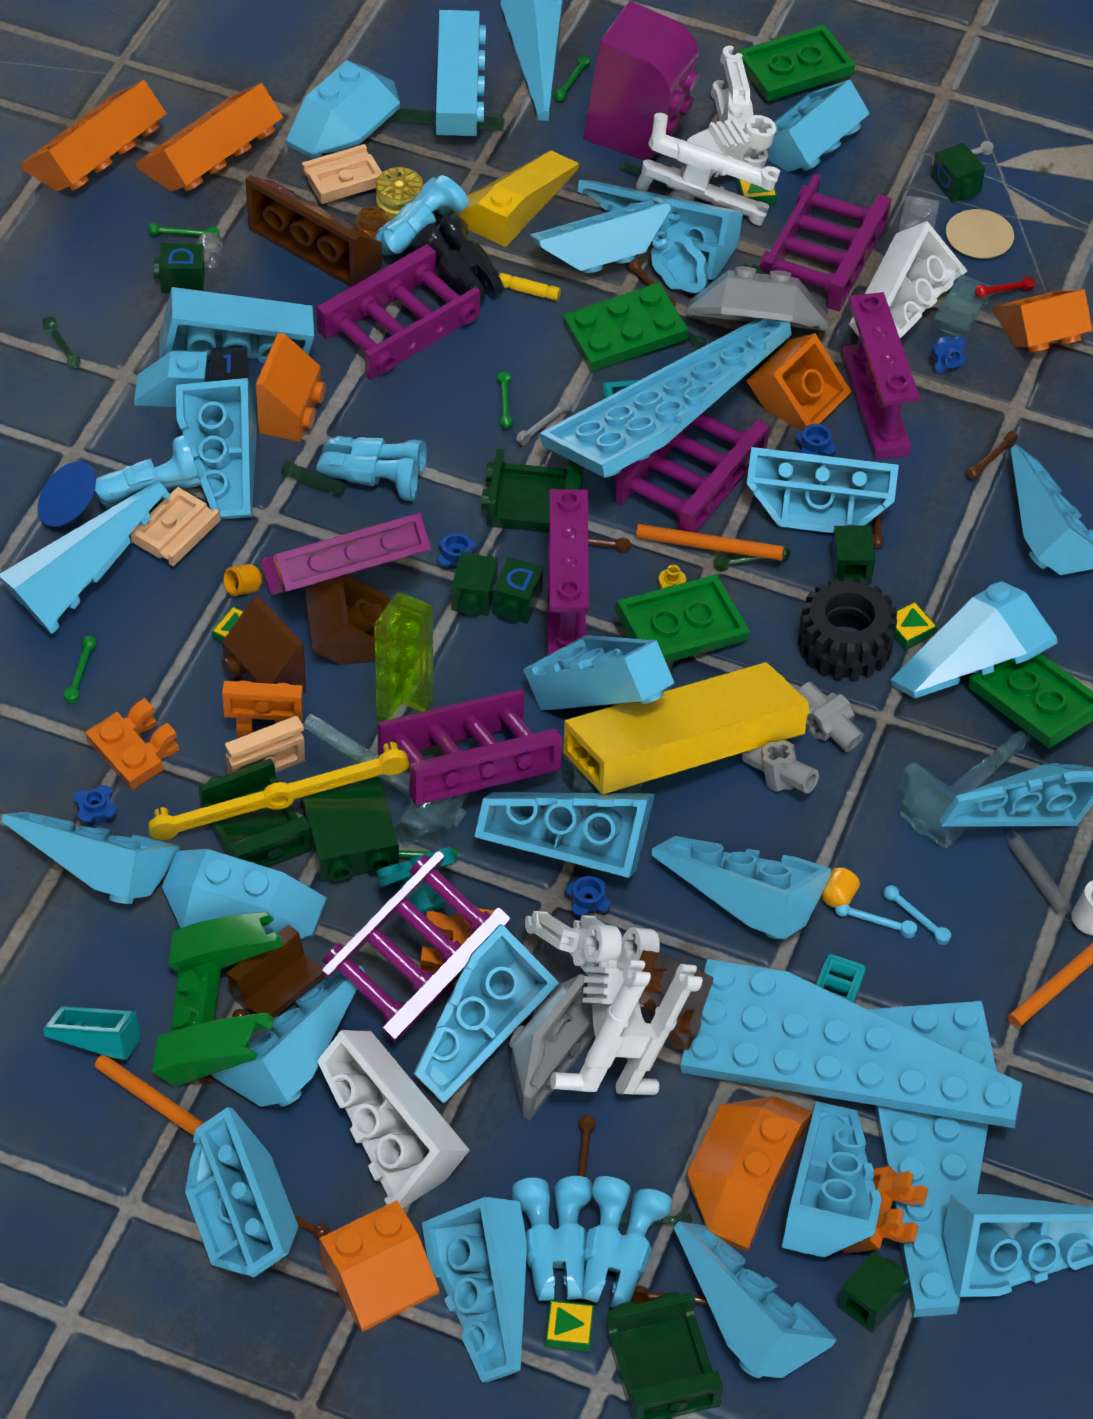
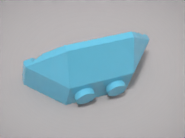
[286,60,400,159]
[529,197,671,273]
[747,447,899,534]
[162,849,327,941]
[185,1107,298,1277]

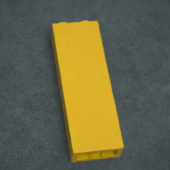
[563,662,809,795]

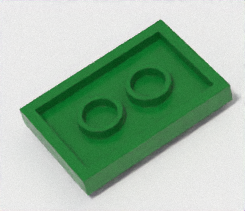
[737,24,855,101]
[563,282,688,372]
[614,574,750,663]
[969,653,1093,748]

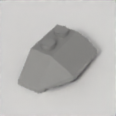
[687,266,829,331]
[509,974,595,1120]

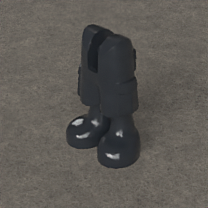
[410,215,504,303]

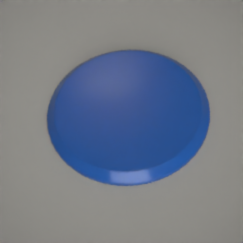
[38,461,96,527]

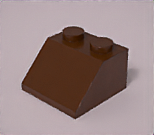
[305,574,399,665]
[221,596,306,694]

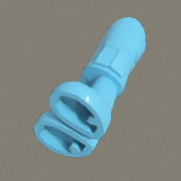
[375,175,469,256]
[95,435,201,509]
[316,436,427,501]
[512,1176,593,1301]
[582,1176,672,1308]

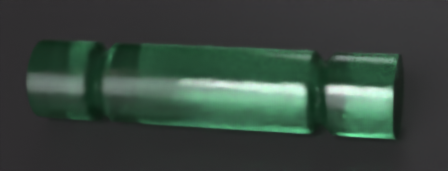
[281,461,346,497]

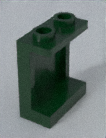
[481,449,584,533]
[199,759,312,868]
[300,775,399,882]
[606,1292,723,1419]

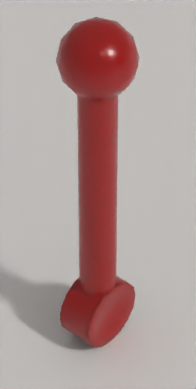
[974,277,1035,298]

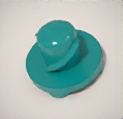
[376,846,457,915]

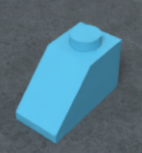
[134,351,210,407]

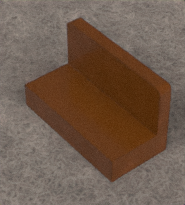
[227,925,324,1018]

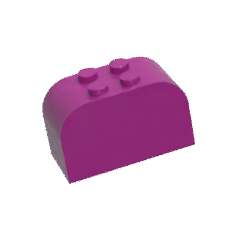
[583,1,699,161]

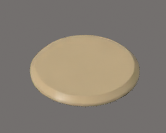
[946,209,1014,259]

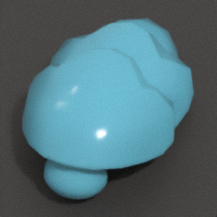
[651,231,708,295]

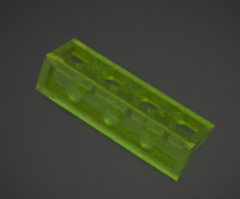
[375,591,433,722]

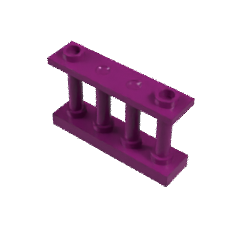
[759,174,892,312]
[316,244,480,380]
[841,292,920,460]
[614,413,770,533]
[547,489,589,656]
[260,513,431,596]
[378,689,562,805]
[322,851,511,1044]

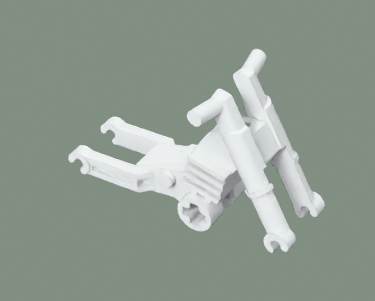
[636,46,780,226]
[525,911,703,1096]

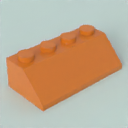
[19,80,167,192]
[134,83,283,192]

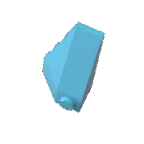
[176,378,257,520]
[1011,444,1093,575]
[890,581,1058,698]
[939,763,1093,827]
[2,812,180,904]
[652,836,831,939]
[413,924,559,1104]
[782,1101,882,1257]
[943,1194,1093,1297]
[422,1197,527,1383]
[674,1221,837,1378]

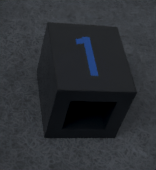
[210,347,249,382]

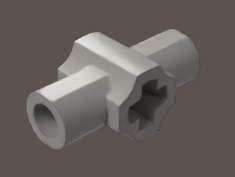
[797,681,864,752]
[742,740,819,793]

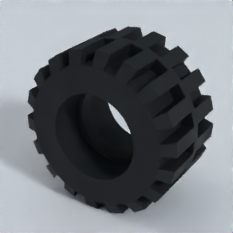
[798,578,898,681]

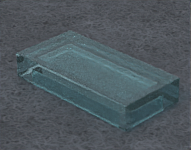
[932,275,992,339]

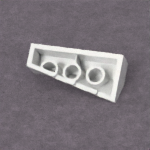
[849,221,967,338]
[317,1030,470,1208]

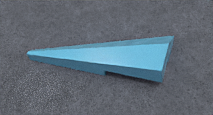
[500,0,564,121]
[577,180,743,280]
[0,481,170,634]

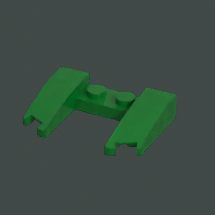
[152,912,283,1087]

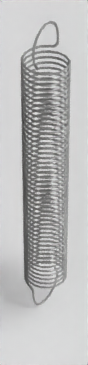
[1008,830,1072,922]

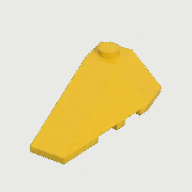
[449,150,579,247]

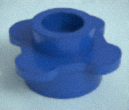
[931,336,966,373]
[796,424,836,456]
[437,533,476,568]
[73,785,117,825]
[566,876,611,917]

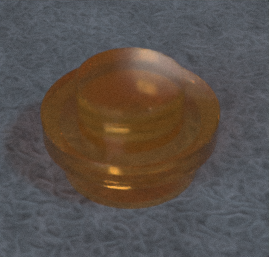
[355,206,390,237]

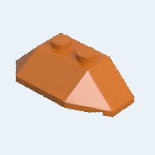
[687,1096,813,1252]

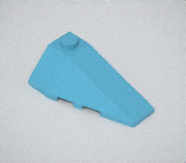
[211,966,365,1107]

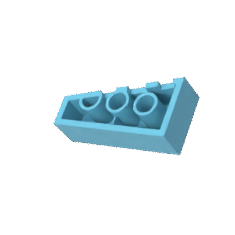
[436,10,486,136]
[159,287,314,363]
[523,635,674,711]
[474,792,655,878]

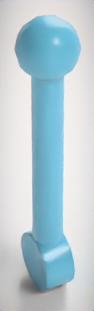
[883,885,951,945]
[835,905,917,938]

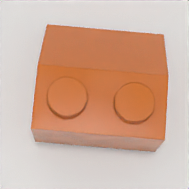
[993,289,1093,352]
[256,333,326,442]
[746,333,852,431]
[319,1200,439,1332]

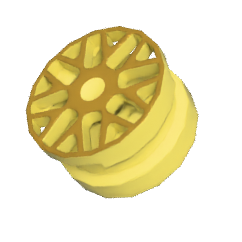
[375,167,423,219]

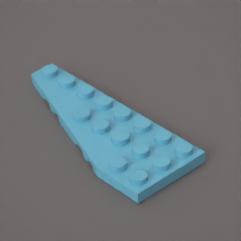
[539,318,792,478]
[680,959,1022,1128]
[868,1001,997,1317]

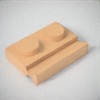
[302,144,383,204]
[130,487,221,566]
[224,716,306,774]

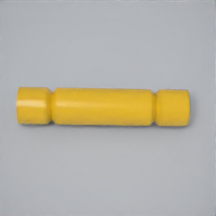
[499,273,561,301]

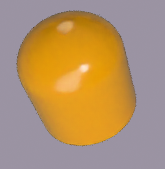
[223,564,262,597]
[821,867,860,908]

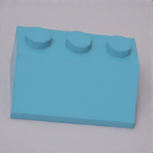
[766,79,870,172]

